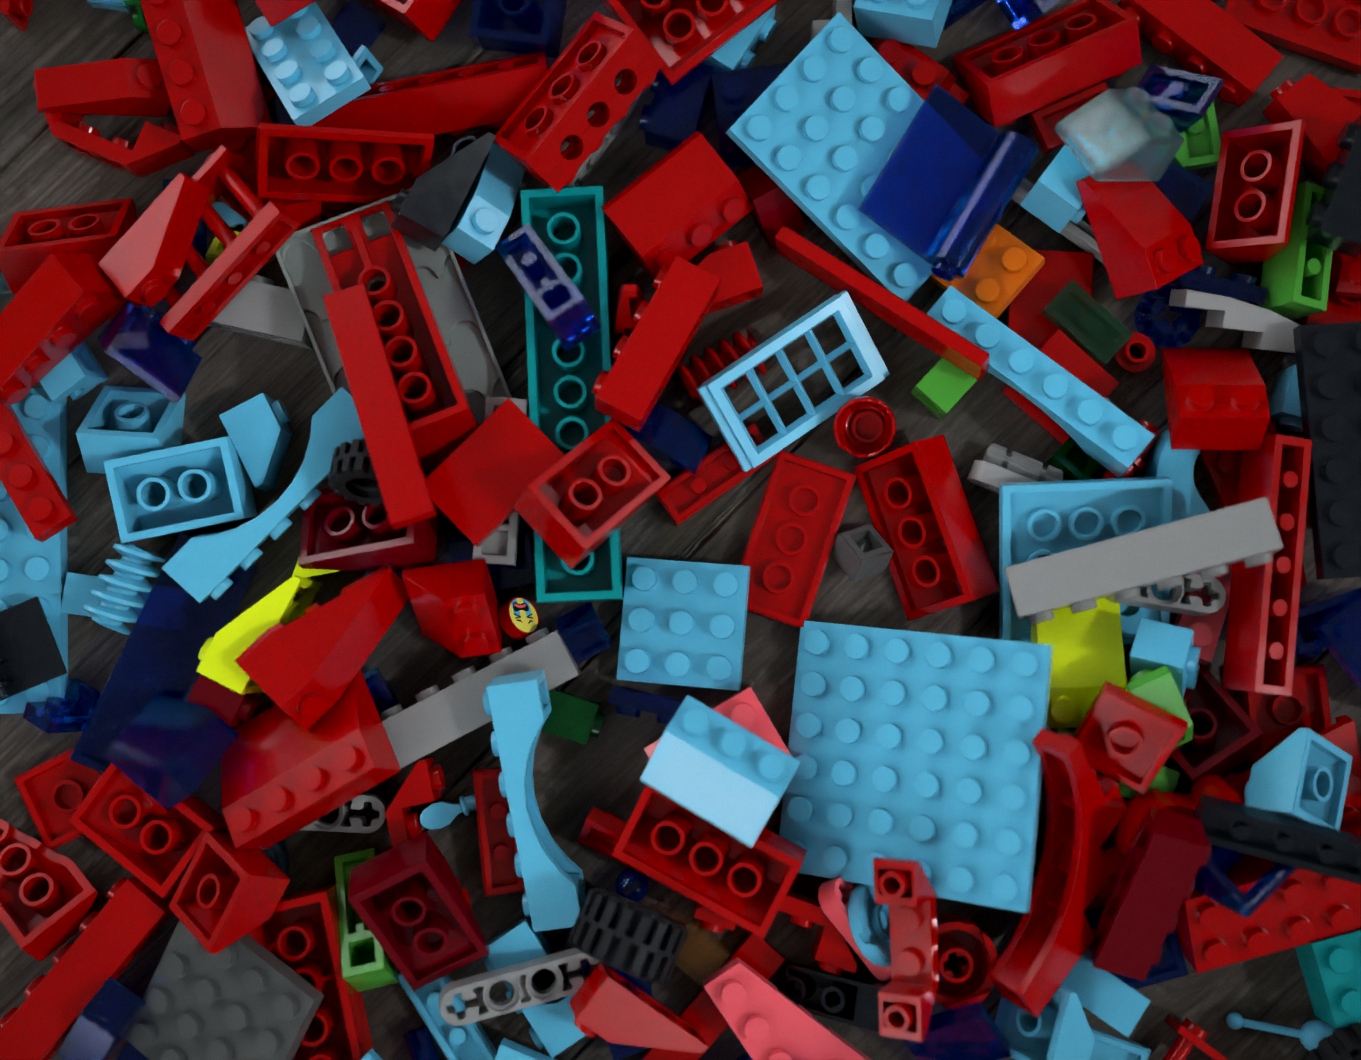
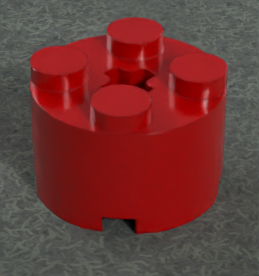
[934,912,999,1010]

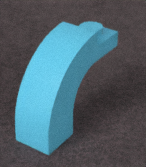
[1144,427,1211,522]

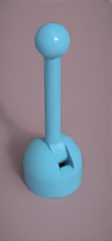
[1226,1012,1336,1051]

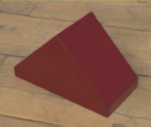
[736,165,806,249]

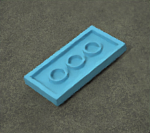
[245,2,371,126]

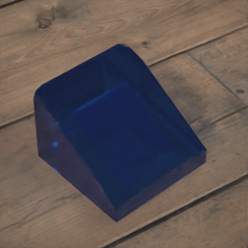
[555,602,613,664]

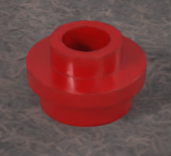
[1113,332,1156,373]

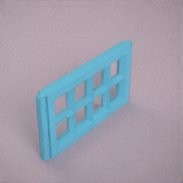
[696,290,890,472]

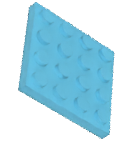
[999,476,1172,645]

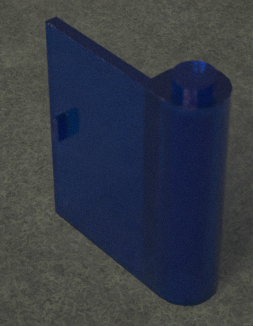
[858,84,1039,281]

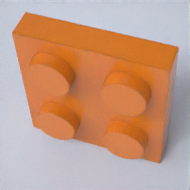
[928,212,1045,319]

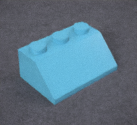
[103,436,258,543]
[640,695,801,849]

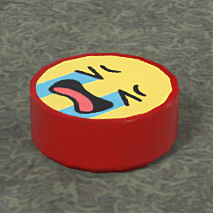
[498,596,540,640]

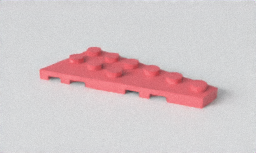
[702,957,872,1060]

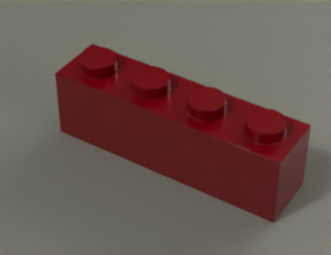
[1090,806,1211,981]

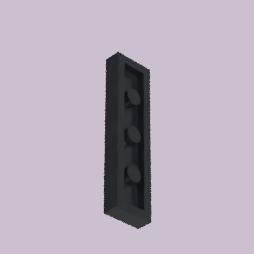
[1192,794,1361,884]

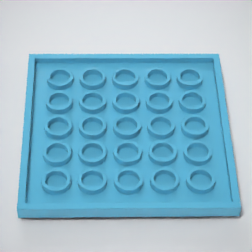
[779,620,1053,913]

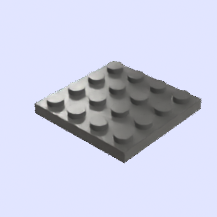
[124,900,324,1060]

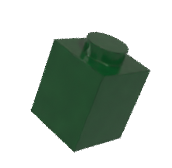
[541,689,606,745]

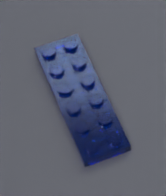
[70,532,259,774]

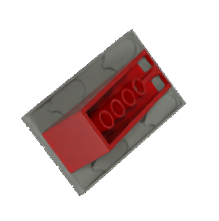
[275,188,512,475]

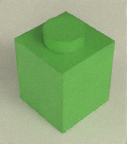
[910,358,977,420]

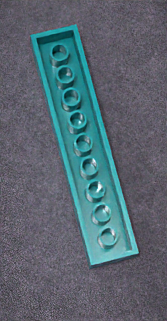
[520,186,624,604]

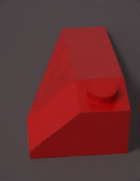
[235,565,410,730]
[0,819,98,962]

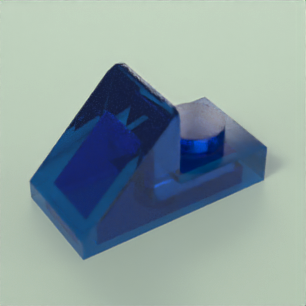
[1129,64,1224,133]

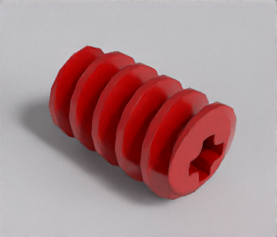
[676,329,767,406]

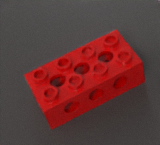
[494,12,665,193]

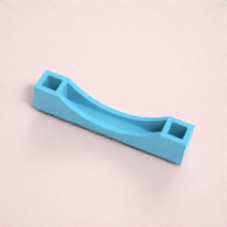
[927,285,1155,478]
[162,386,366,603]
[483,669,587,932]

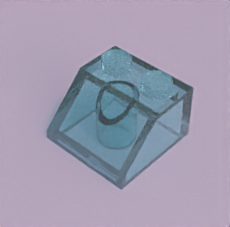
[1054,87,1184,181]

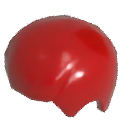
[833,396,897,458]

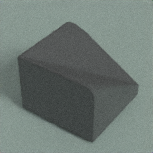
[831,523,894,582]

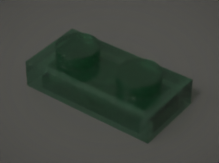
[1040,279,1133,367]

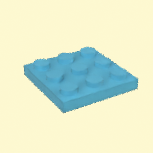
[616,557,751,691]

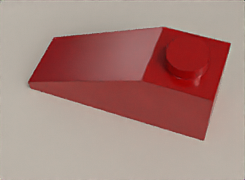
[34,58,171,118]
[98,172,210,308]
[697,240,763,315]
[569,962,708,1054]

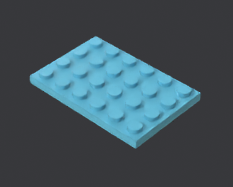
[726,12,1008,302]

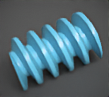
[83,543,168,635]

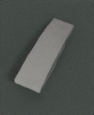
[1168,289,1300,353]

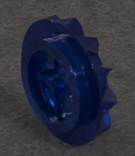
[1135,285,1202,348]

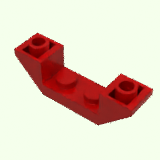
[32,80,196,178]
[385,757,471,909]
[873,857,939,1042]
[693,890,858,975]

